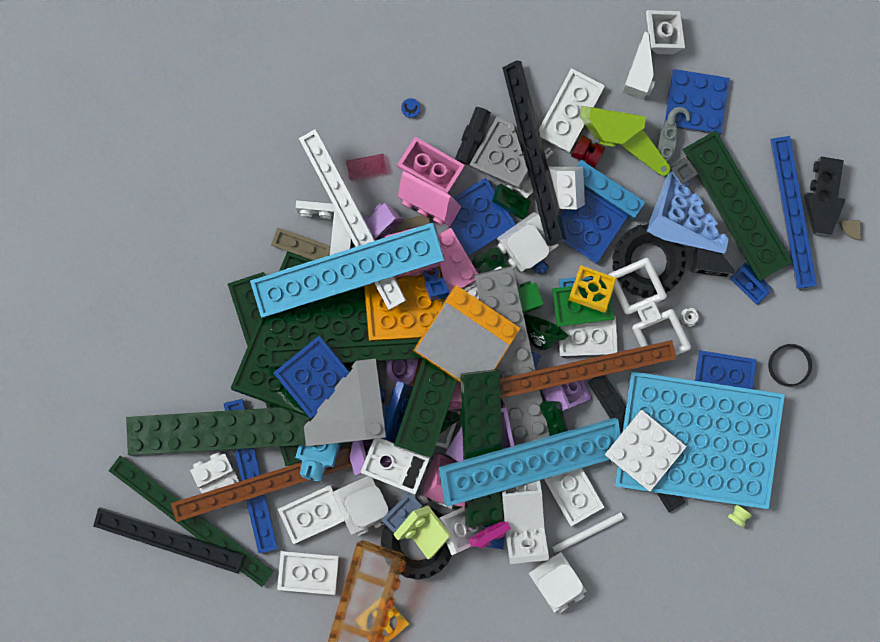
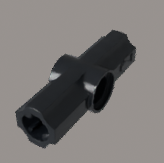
[455,106,491,166]

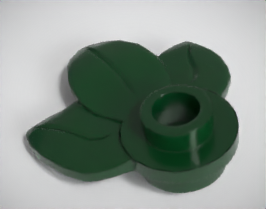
[472,247,508,274]

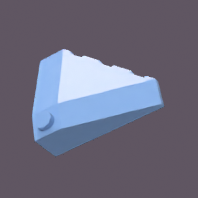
[647,170,729,254]

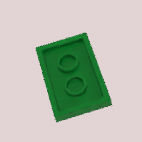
[552,282,614,327]

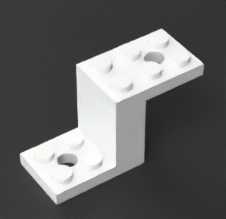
[296,200,353,255]
[360,438,453,509]
[502,480,549,564]

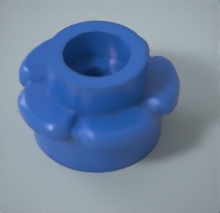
[532,260,550,275]

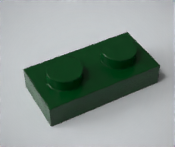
[492,183,531,220]
[540,401,568,436]

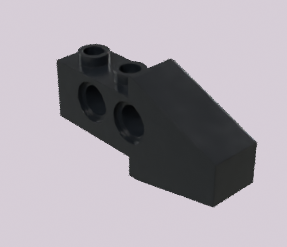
[804,156,845,237]

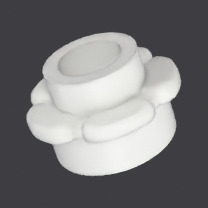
[681,308,699,327]

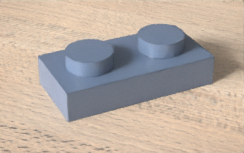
[381,493,422,533]

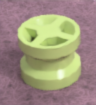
[727,505,752,528]

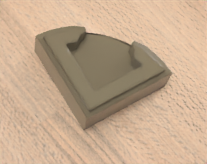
[840,220,861,240]

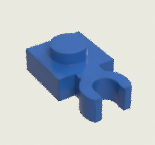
[424,268,449,301]

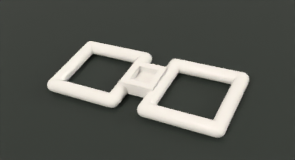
[608,258,691,365]

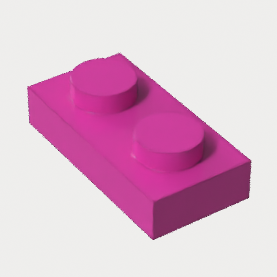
[468,521,511,548]

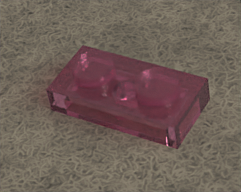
[346,154,387,180]

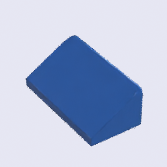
[730,263,773,305]

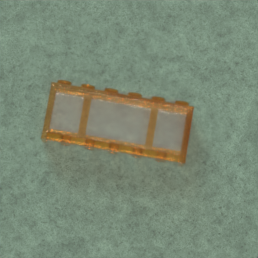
[328,540,406,642]

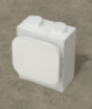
[497,212,559,272]
[332,476,388,536]
[528,552,586,613]

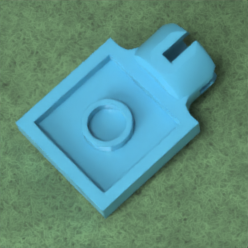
[295,443,340,481]

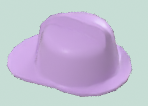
[386,359,419,384]

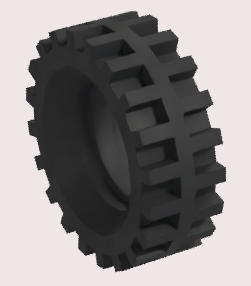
[612,223,687,298]
[381,505,452,580]

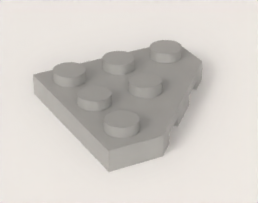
[469,117,529,189]

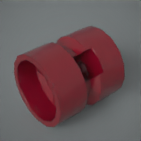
[571,135,606,169]

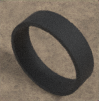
[768,344,812,387]

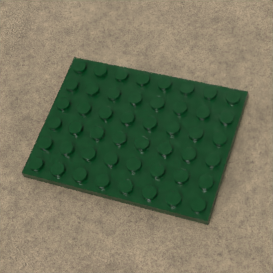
[231,251,369,419]

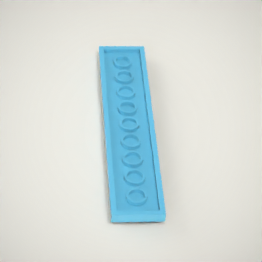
[250,223,445,318]
[439,418,620,506]

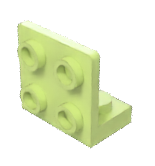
[393,506,451,559]

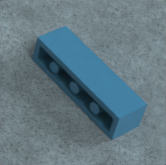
[577,160,645,221]

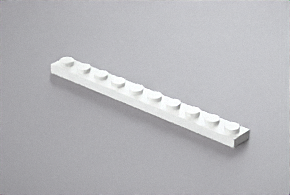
[299,129,407,310]

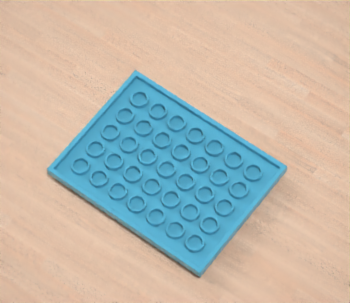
[615,371,785,509]

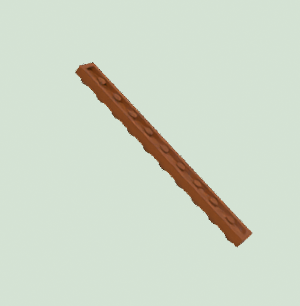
[500,340,676,398]
[171,446,352,522]

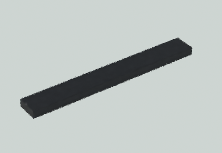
[587,375,685,513]
[93,507,245,574]

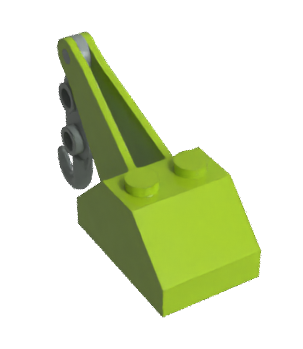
[580,106,690,176]

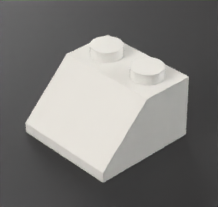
[646,10,685,55]
[548,166,585,209]

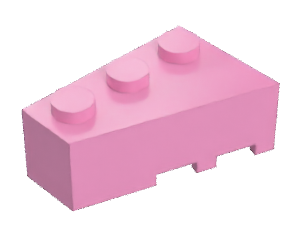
[438,228,478,293]

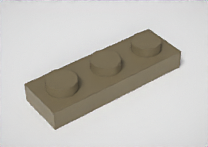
[271,228,331,260]

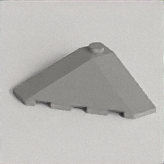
[304,359,386,446]

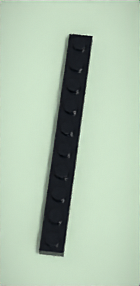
[502,60,567,246]

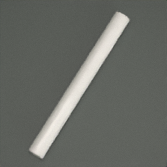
[552,512,624,554]

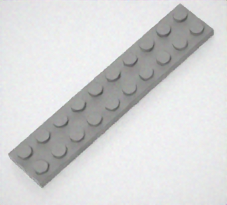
[474,266,550,446]

